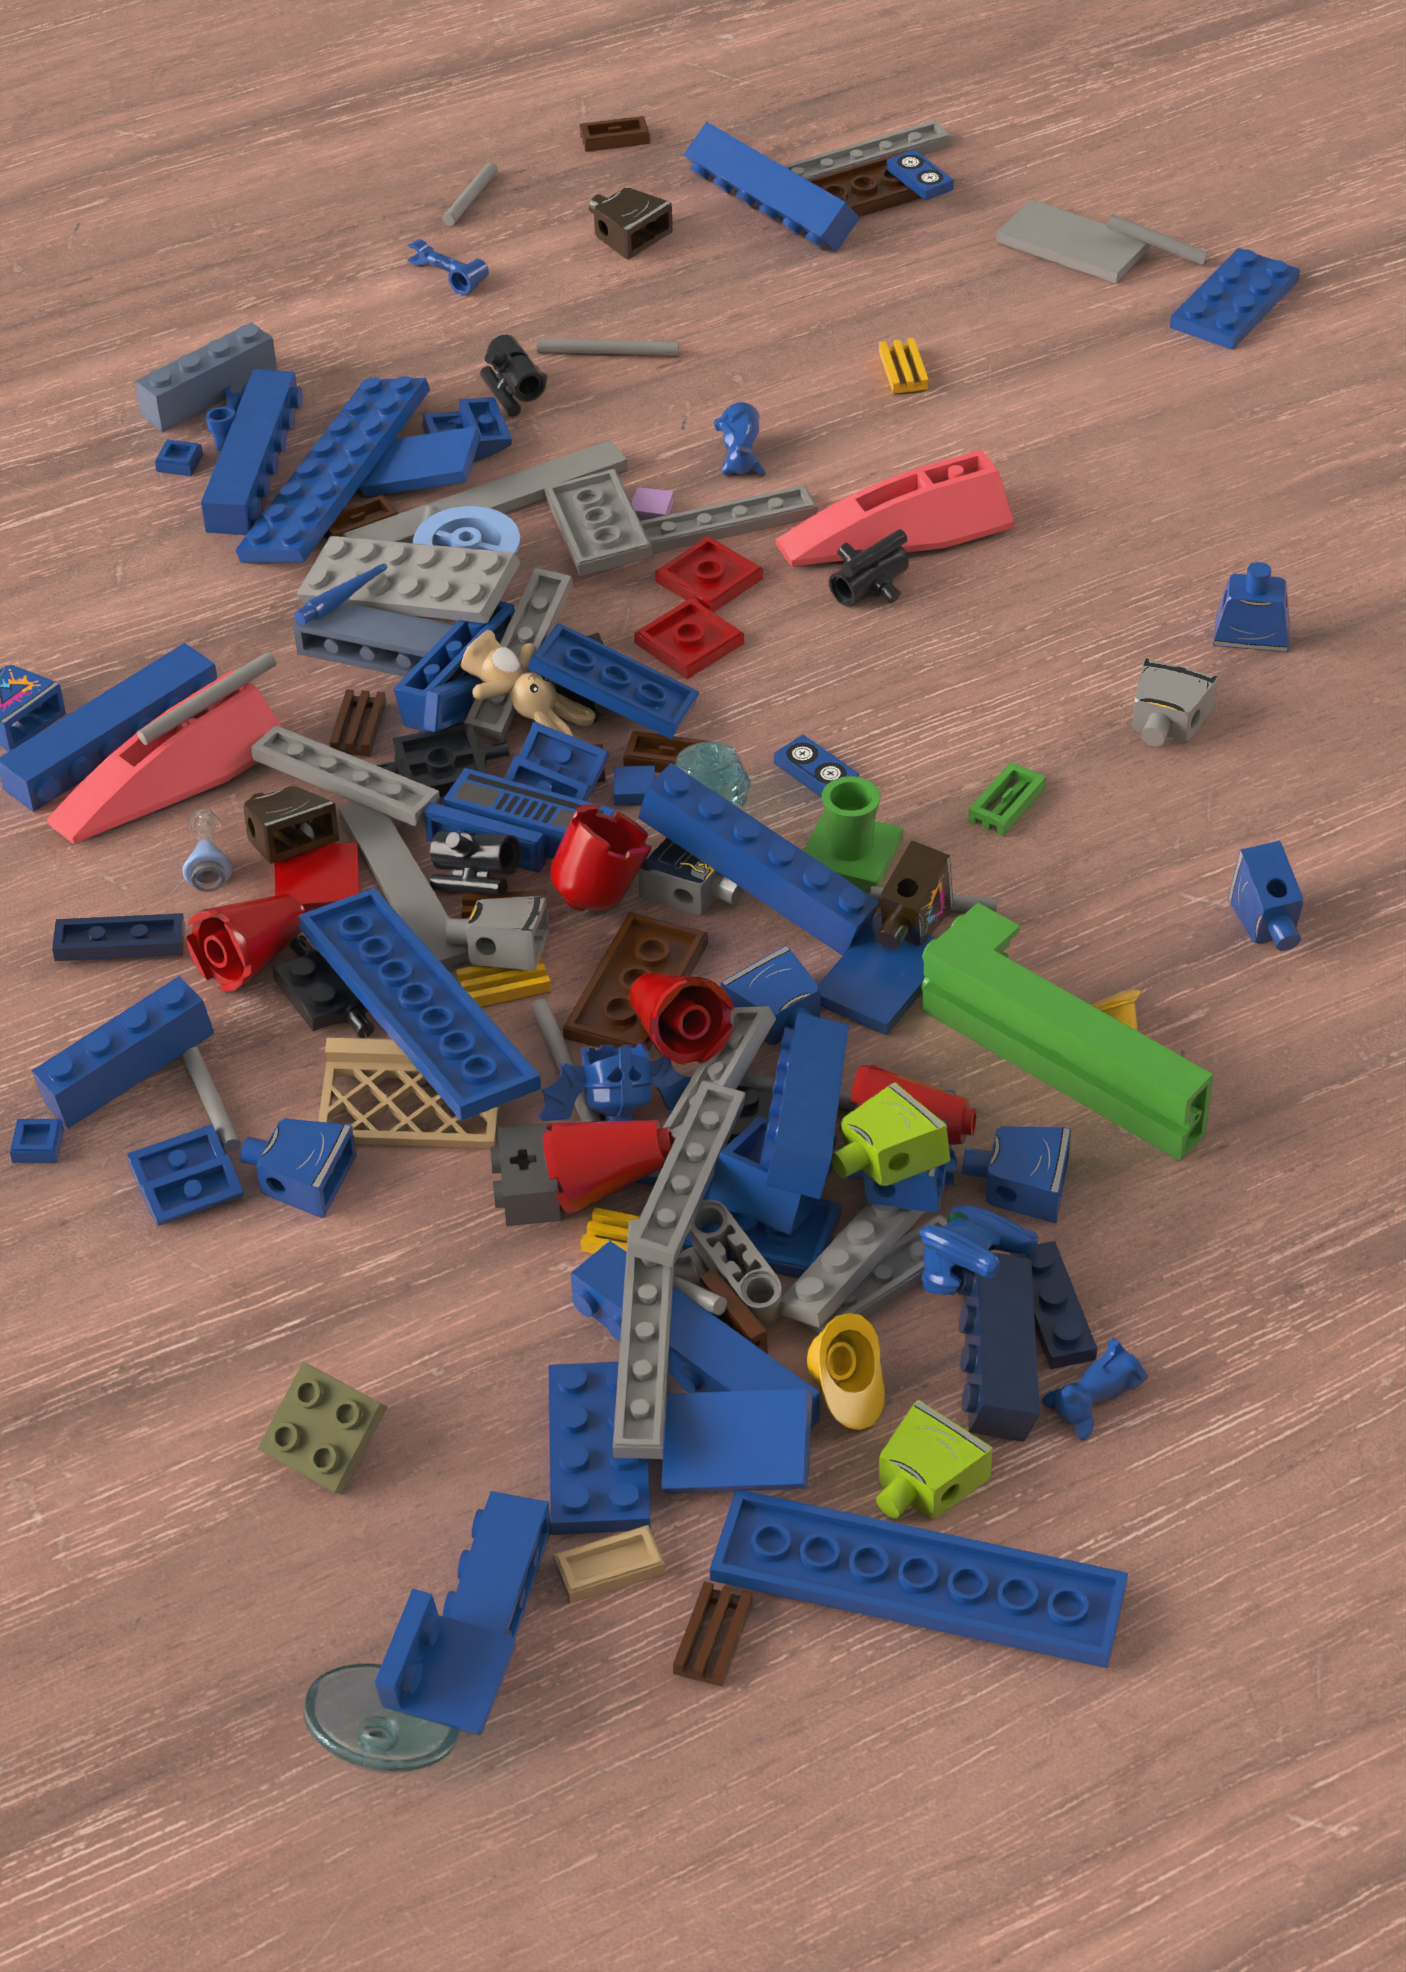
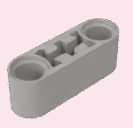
[689,1199,783,1327]

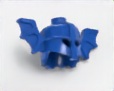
[539,1043,691,1121]

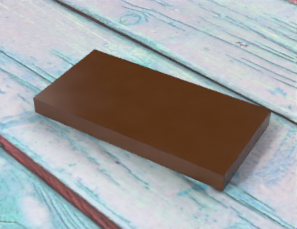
[807,150,922,217]
[563,912,708,1051]

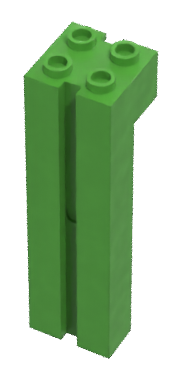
[921,902,1213,1161]

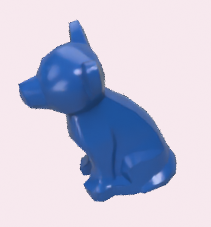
[714,402,766,477]
[1042,1338,1148,1440]

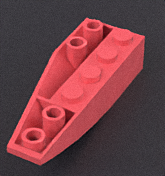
[776,449,1014,567]
[47,670,282,844]

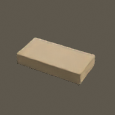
[554,1525,665,1604]

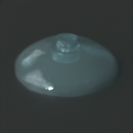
[303,1663,460,1774]

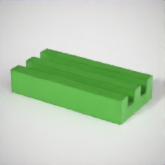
[968,762,1046,836]

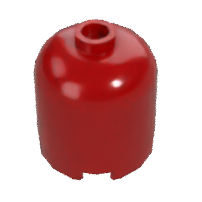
[550,804,652,911]

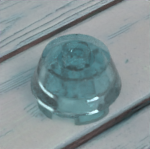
[675,742,751,806]

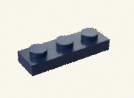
[52,913,185,961]
[1010,1241,1097,1369]

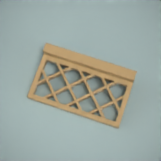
[318,1037,500,1149]

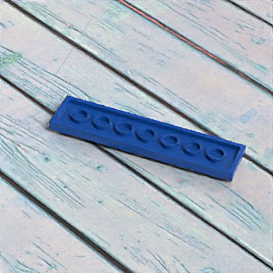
[236,376,430,562]
[298,887,541,1121]
[709,1489,1128,1668]

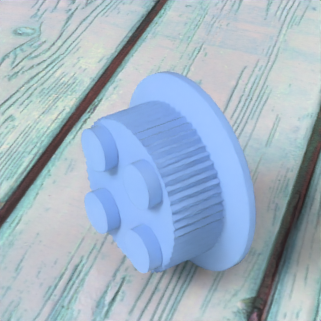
[413,506,520,554]

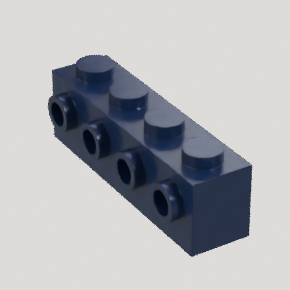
[958,1252,1040,1442]

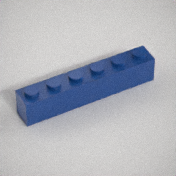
[683,121,860,251]
[201,369,303,535]
[0,643,218,812]
[638,763,879,956]
[760,1012,849,1199]
[571,1240,820,1429]

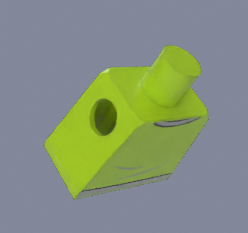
[831,1083,950,1186]
[876,1400,993,1519]

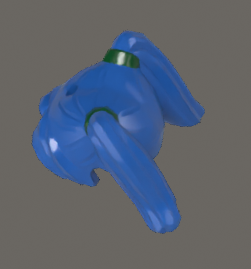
[919,1205,1039,1296]

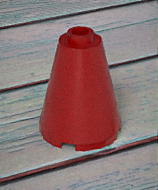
[187,894,305,991]
[629,973,734,1065]
[850,1065,977,1145]
[543,1120,674,1214]

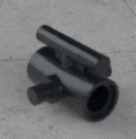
[480,335,547,417]
[829,529,909,607]
[430,831,522,896]

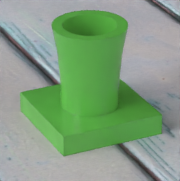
[804,776,903,893]

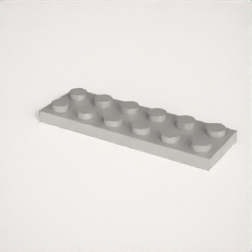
[296,536,521,623]

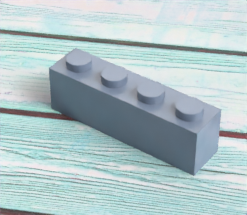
[135,322,277,432]
[293,596,454,677]

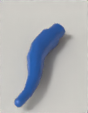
[294,563,387,625]

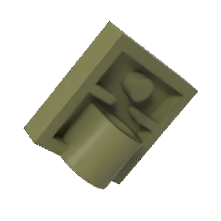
[258,1362,388,1495]

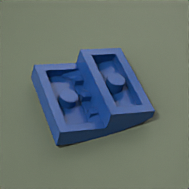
[422,397,512,462]
[504,721,610,801]
[127,1124,244,1226]

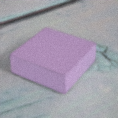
[631,487,674,521]

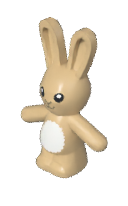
[461,630,595,736]

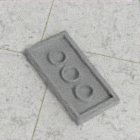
[996,199,1150,284]
[544,469,653,576]

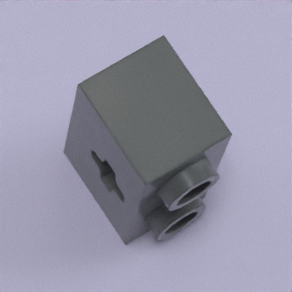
[490,1123,561,1226]

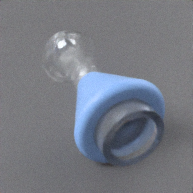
[182,809,233,892]

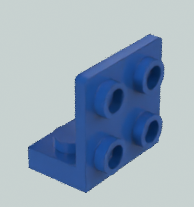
[374,1588,516,1736]

